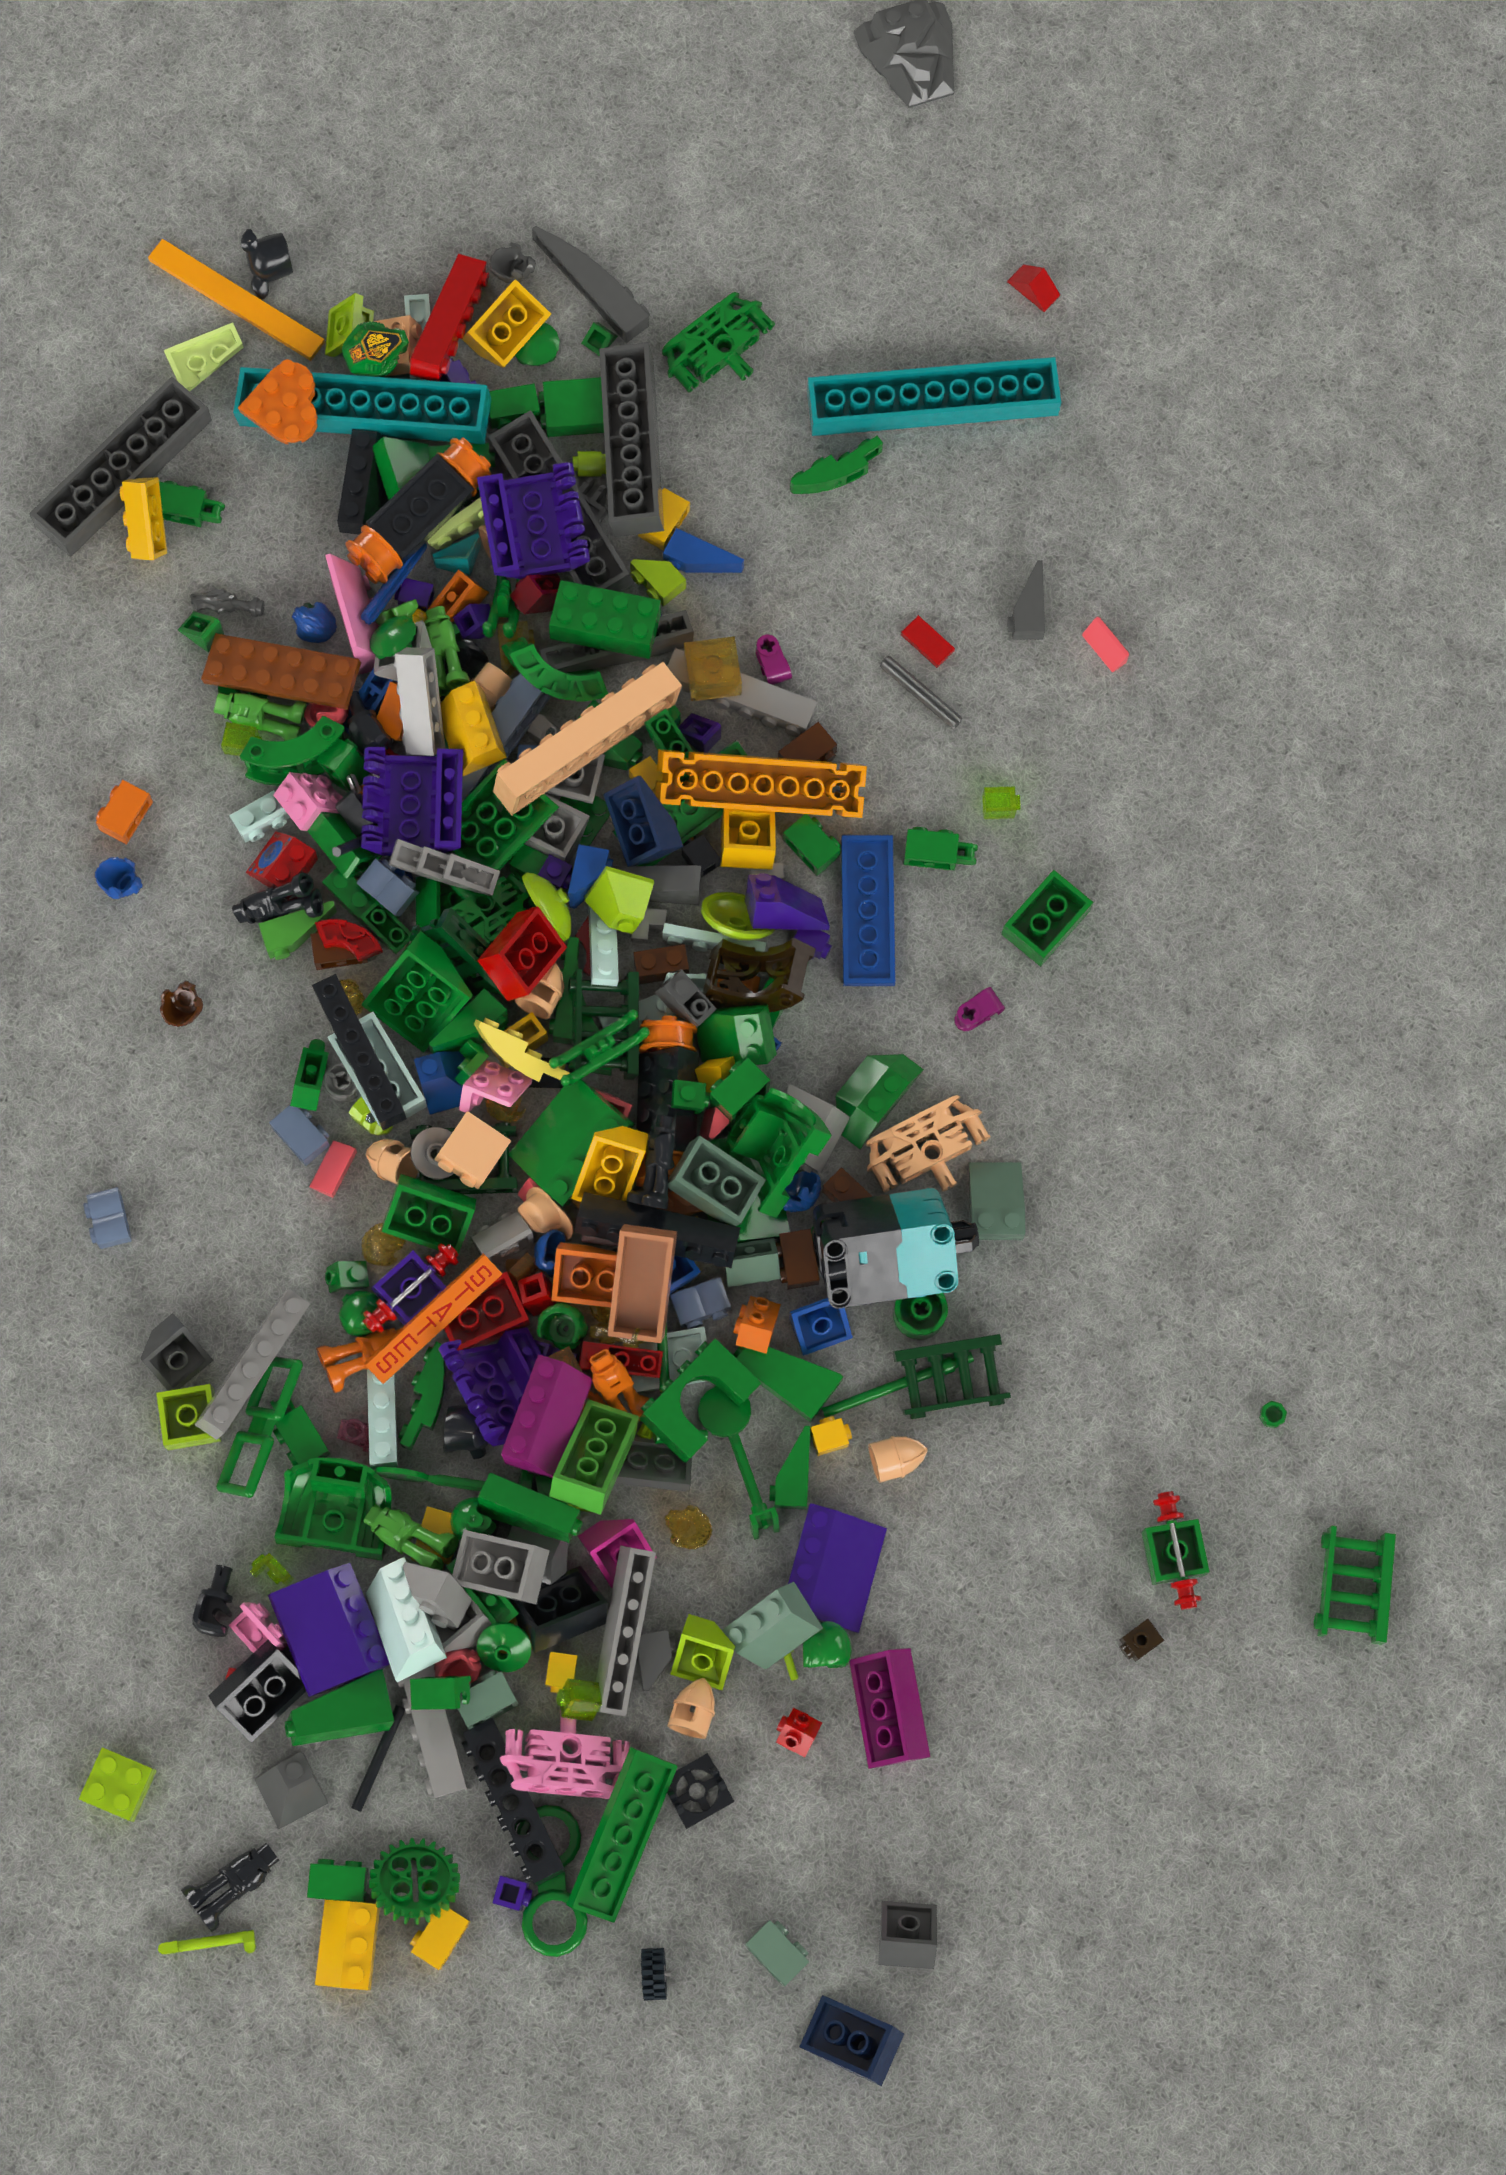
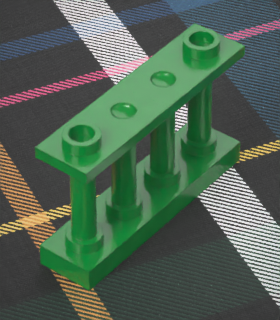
[1314,1526,1396,1645]

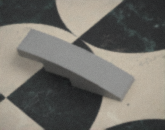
[388,839,500,896]

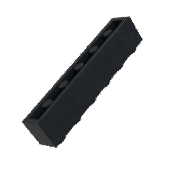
[575,1192,741,1268]

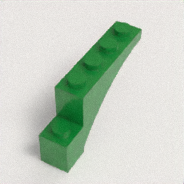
[549,937,615,1076]

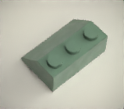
[722,1582,823,1670]

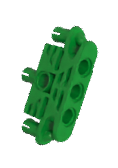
[662,292,775,393]
[437,871,536,945]

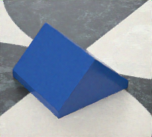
[789,1298,853,1356]

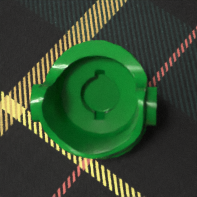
[339,1291,386,1337]
[450,1497,497,1541]

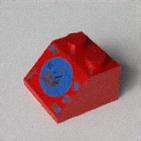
[246,831,318,900]

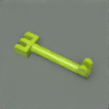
[158,1930,256,1955]

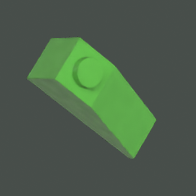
[259,901,337,960]

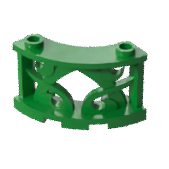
[501,637,608,702]
[240,716,345,786]

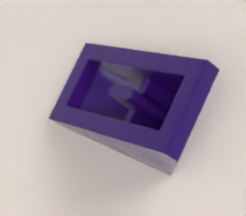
[678,713,722,753]

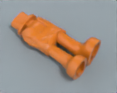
[316,1327,402,1393]
[590,1349,650,1421]

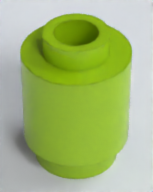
[572,451,606,477]

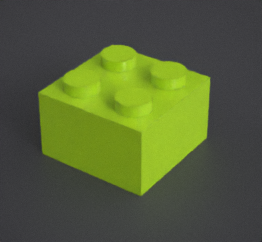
[156,1384,221,1451]
[79,1747,157,1822]

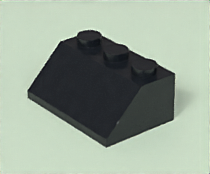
[509,1566,608,1653]

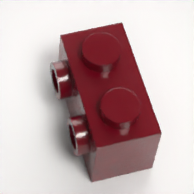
[510,573,561,615]

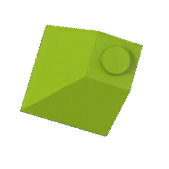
[585,866,654,934]
[670,1614,735,1690]

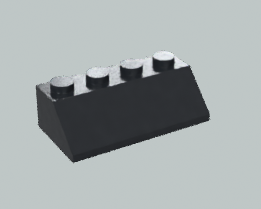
[337,429,389,535]

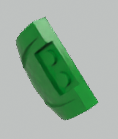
[725,1088,832,1218]
[274,1458,392,1561]

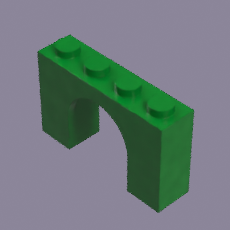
[639,1338,762,1463]

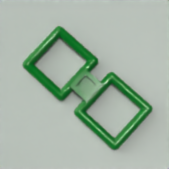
[216,1356,303,1498]

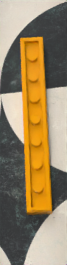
[148,239,325,361]

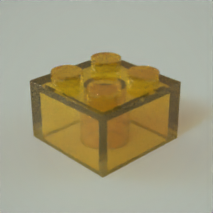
[684,636,742,701]

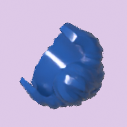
[292,602,337,643]
[95,857,143,899]
[783,1171,822,1212]
[534,1229,566,1278]

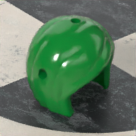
[537,1302,588,1351]
[803,1621,852,1668]

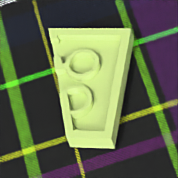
[164,323,244,391]
[427,497,485,550]

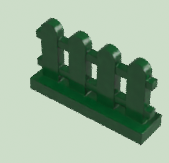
[409,908,504,997]

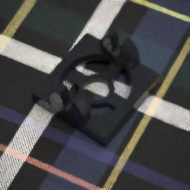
[667,1753,734,1829]

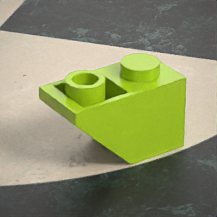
[630,559,686,607]

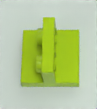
[325,293,374,357]

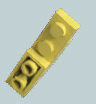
[474,1018,570,1082]

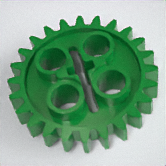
[369,1838,460,1925]

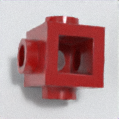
[776,1708,822,1758]

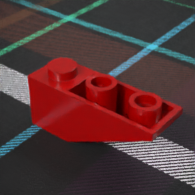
[578,1341,663,1378]

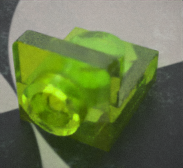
[249,1553,294,1586]

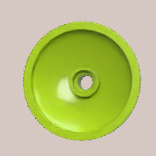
[522,872,571,941]
[701,892,775,940]

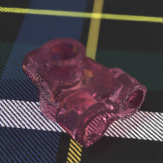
[336,1419,369,1453]

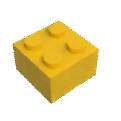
[721,808,776,870]

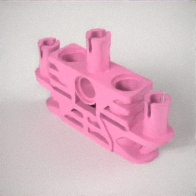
[500,1708,630,1799]

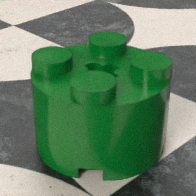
[893,1293,948,1340]

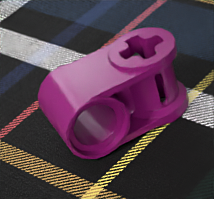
[756,634,792,685]
[954,987,1005,1031]

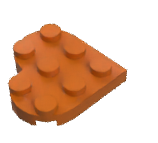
[238,359,318,444]

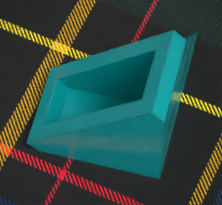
[432,533,481,576]

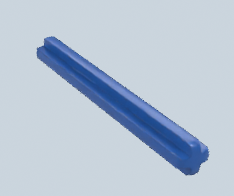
[361,543,427,625]

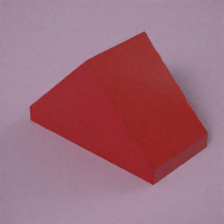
[1007,264,1060,312]

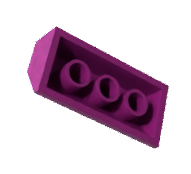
[501,1354,592,1478]
[849,1648,930,1769]

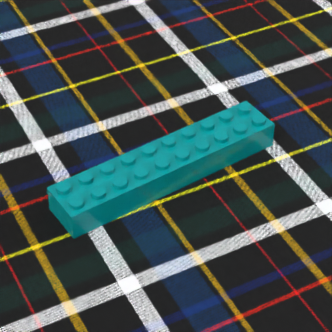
[807,357,1062,436]
[233,367,491,444]

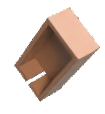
[608,1224,677,1343]

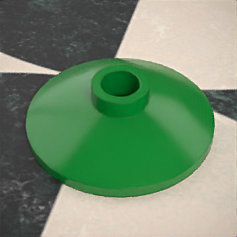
[477,1622,532,1672]

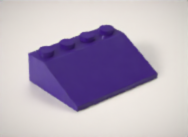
[788,1503,887,1633]
[268,1563,390,1697]

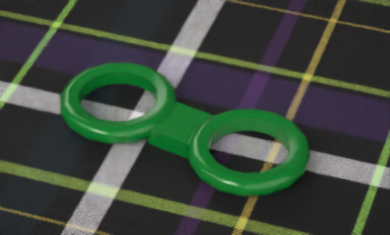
[517,1805,588,1957]

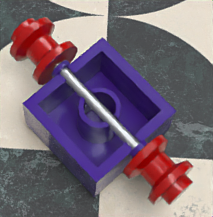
[363,1243,459,1333]

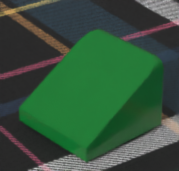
[581,322,618,356]

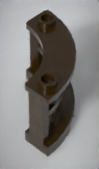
[702,937,816,1012]

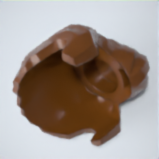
[160,981,203,1027]

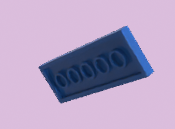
[841,835,895,986]

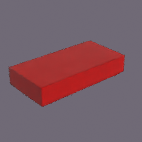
[901,615,955,668]

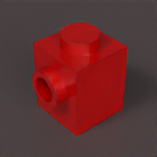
[518,1272,557,1316]

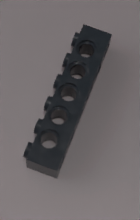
[312,974,407,1130]
[461,1718,566,1886]

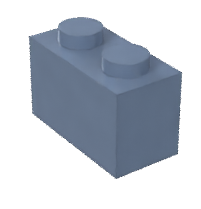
[269,1105,330,1166]

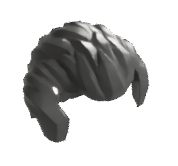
[489,242,536,283]

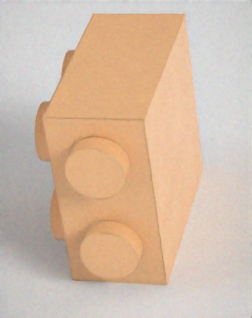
[374,315,422,377]
[434,1111,511,1189]

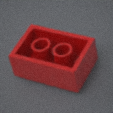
[478,906,567,1001]
[444,1271,530,1351]

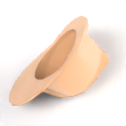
[518,1187,574,1240]

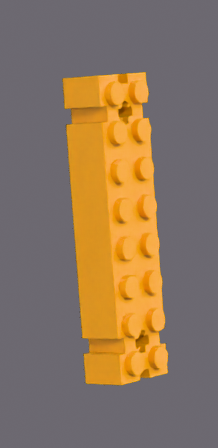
[655,749,867,818]

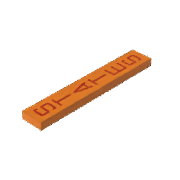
[364,1253,502,1384]

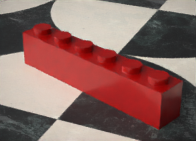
[410,253,489,381]

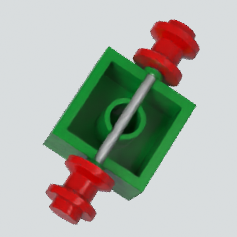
[1141,1491,1210,1610]

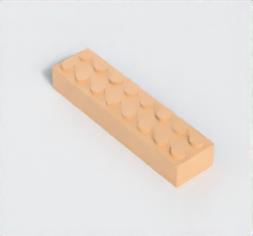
[493,662,682,815]

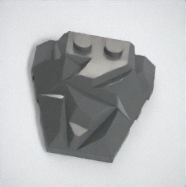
[853,0,954,108]

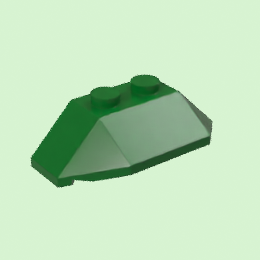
[835,1054,924,1150]

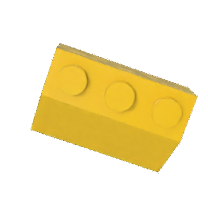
[462,279,551,368]
[120,477,167,560]
[440,680,507,776]
[571,1126,648,1202]
[315,1900,380,1990]

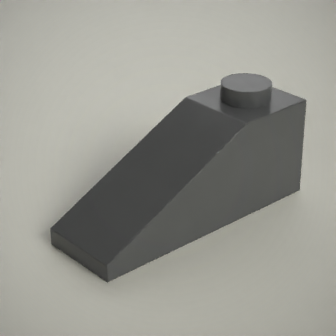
[1007,560,1045,640]

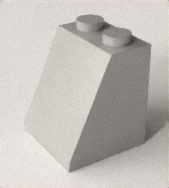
[787,1084,850,1173]

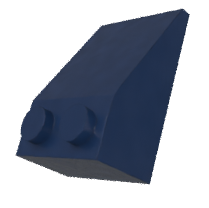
[603,776,683,867]
[799,1995,904,2087]

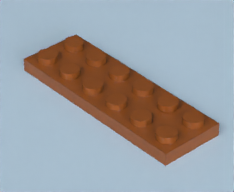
[201,633,361,710]

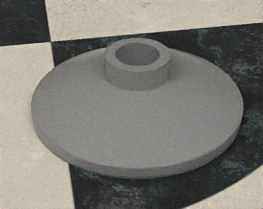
[411,1127,454,1179]

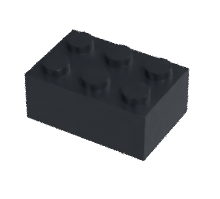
[208,1639,306,1743]

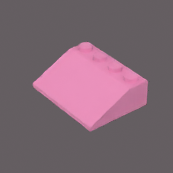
[325,554,379,675]

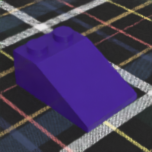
[745,873,830,930]

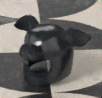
[241,229,293,300]
[443,1405,489,1459]

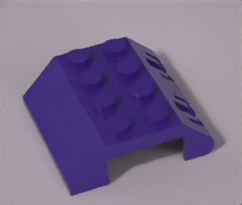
[477,462,590,579]
[361,747,463,856]
[438,1327,542,1447]

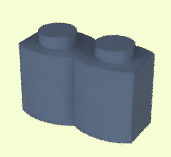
[357,858,419,917]
[83,1187,132,1249]
[670,1277,731,1329]

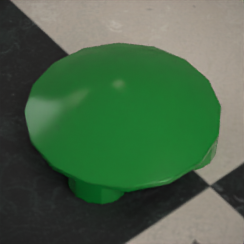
[515,322,560,366]
[370,616,417,659]

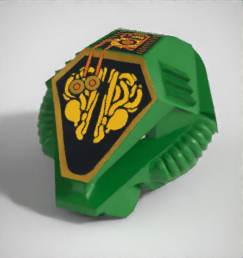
[342,321,409,377]

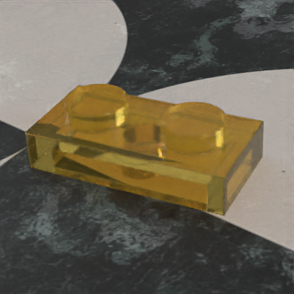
[589,1322,647,1348]

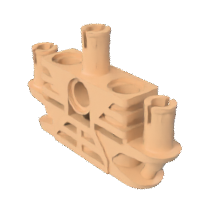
[866,1095,990,1192]

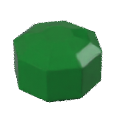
[1259,1401,1287,1429]

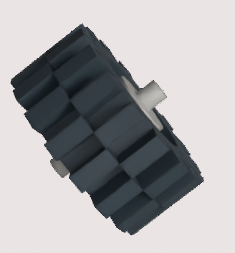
[637,1948,671,2001]

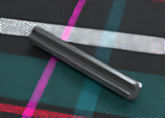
[880,656,962,729]

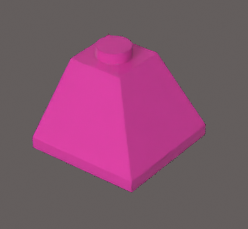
[578,1519,656,1588]

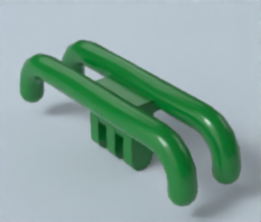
[482,575,521,639]
[549,1009,650,1086]

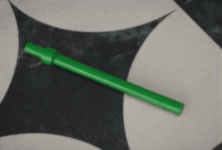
[821,1352,974,1418]

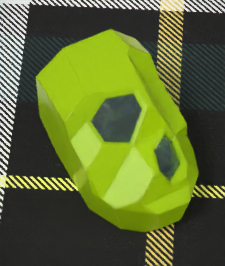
[348,1096,393,1136]

